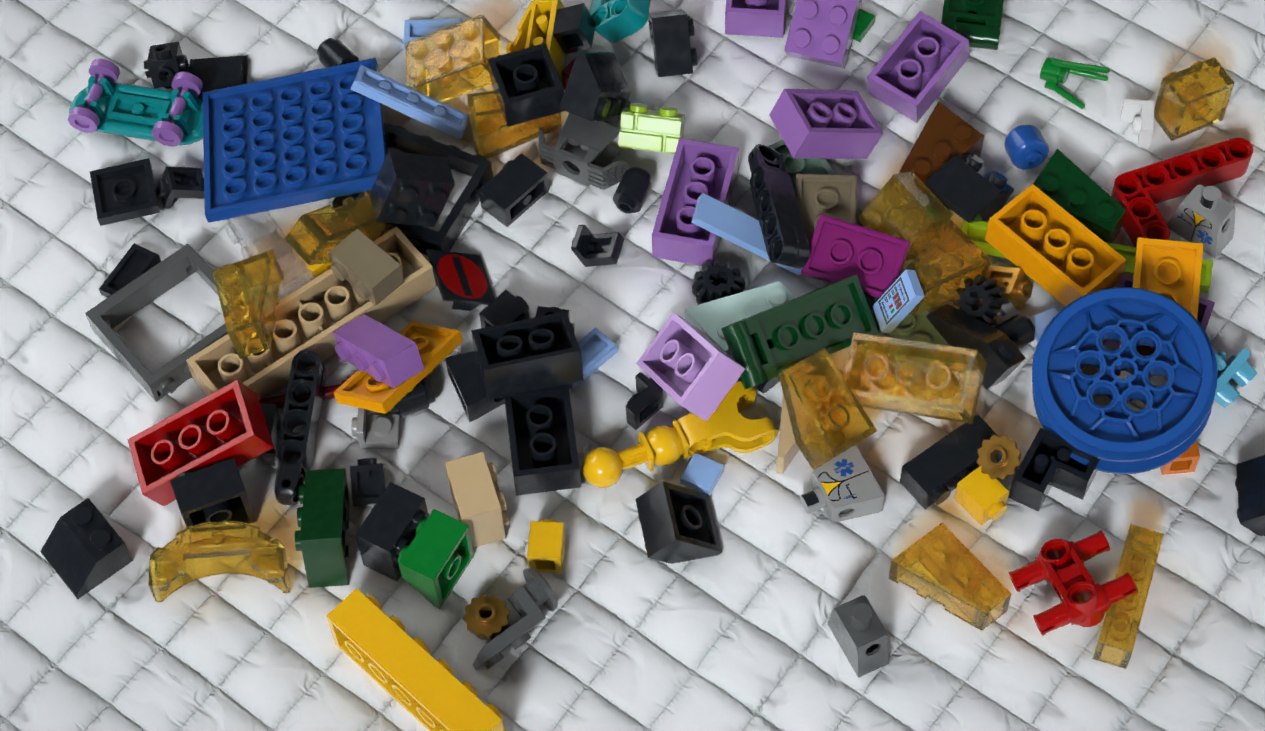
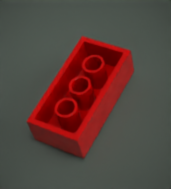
[127,380,274,506]

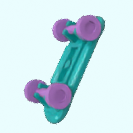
[68,59,203,147]

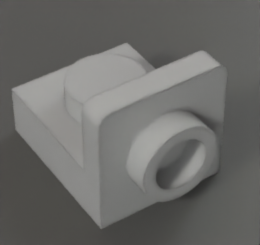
[351,408,401,449]

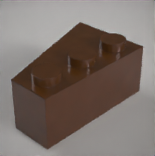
[897,102,984,201]

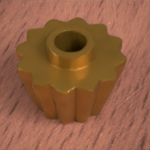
[977,435,1021,480]
[463,594,510,641]

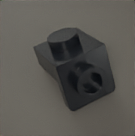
[571,225,624,267]

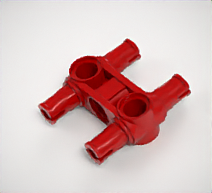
[1008,530,1138,636]

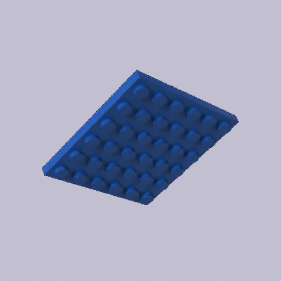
[203,58,387,223]

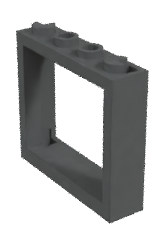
[85,244,254,402]

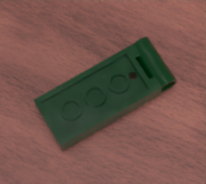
[941,0,1004,50]
[721,274,879,389]

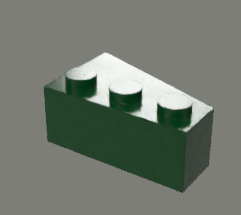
[1033,149,1126,243]
[295,468,349,588]

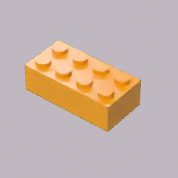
[985,184,1127,307]

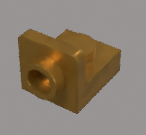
[984,265,1033,310]

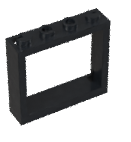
[332,122,493,255]

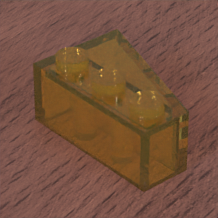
[467,91,562,159]
[212,249,284,359]

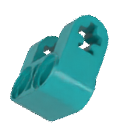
[590,0,651,43]

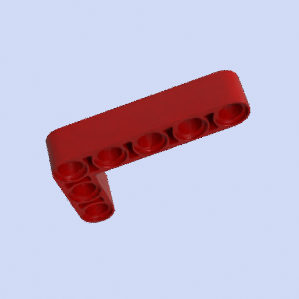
[1111,138,1253,247]

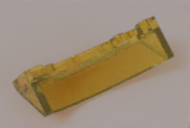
[148,521,290,602]

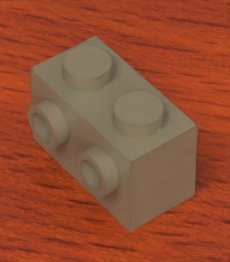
[329,229,404,305]

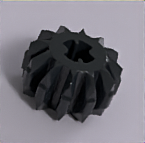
[692,260,745,305]
[953,275,1009,326]

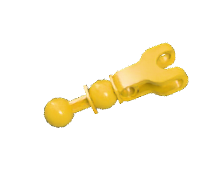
[582,381,778,488]

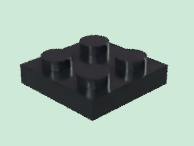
[89,158,160,226]

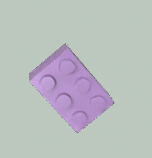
[636,312,745,422]

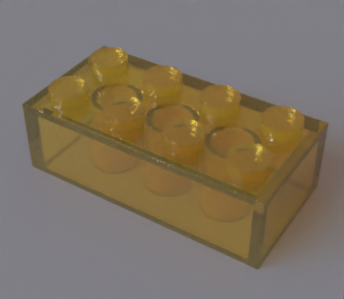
[838,332,987,424]

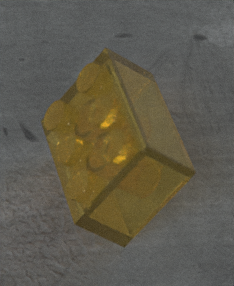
[406,14,500,102]

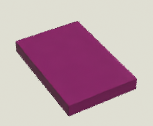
[801,214,911,299]

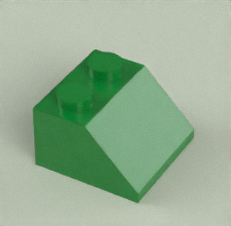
[398,509,474,609]

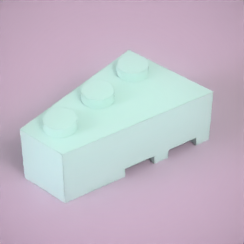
[685,281,795,357]

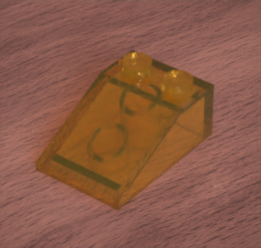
[779,348,877,471]

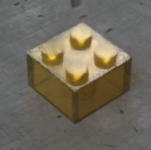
[1154,57,1234,141]
[858,171,953,261]

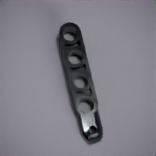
[748,144,810,269]
[274,349,327,506]

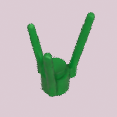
[1040,57,1110,109]

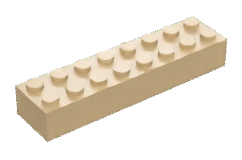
[186,227,436,400]

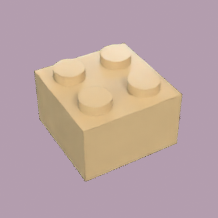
[445,452,509,548]

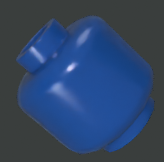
[1004,125,1049,170]

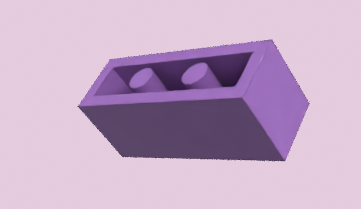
[333,314,425,389]

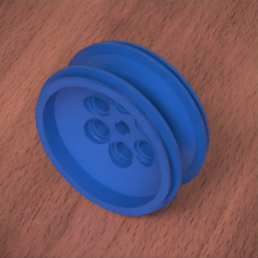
[1032,287,1218,474]

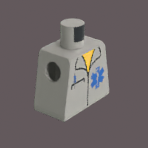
[1167,185,1236,258]
[800,445,885,523]

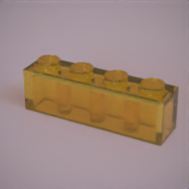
[1092,524,1164,669]

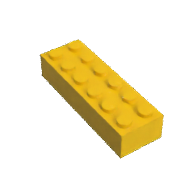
[326,588,506,731]

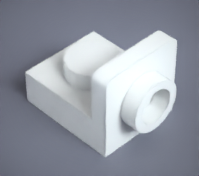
[1120,99,1155,148]

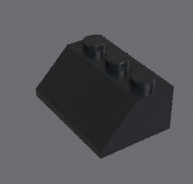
[559,50,631,121]

